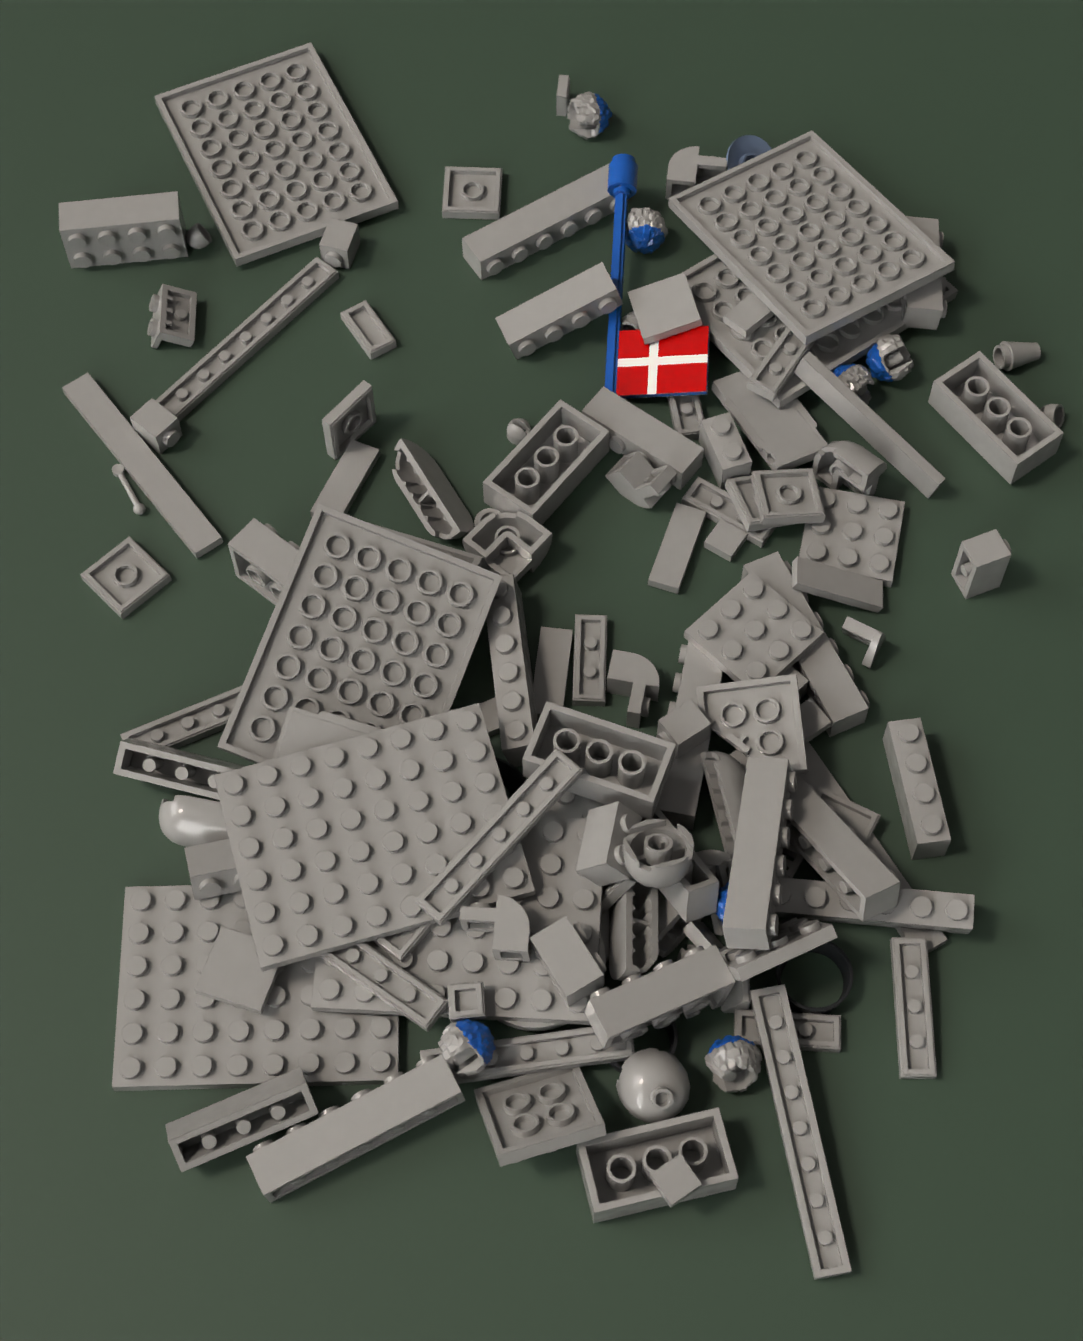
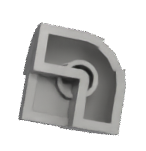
[812,440,887,496]
[462,510,553,582]

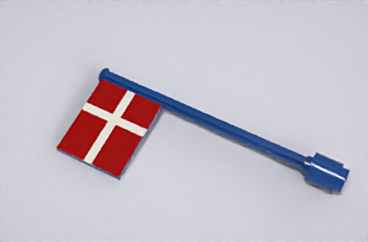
[605,154,710,399]

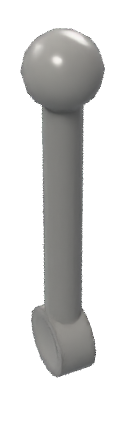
[112,464,146,515]

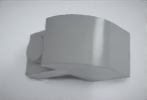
[665,146,727,199]
[605,451,677,509]
[606,649,659,728]
[459,894,532,962]

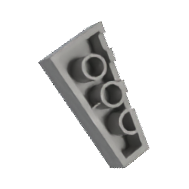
[584,944,736,1049]

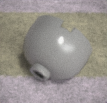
[622,819,694,888]
[616,1048,690,1123]

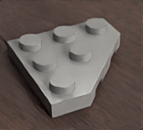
[696,674,808,774]

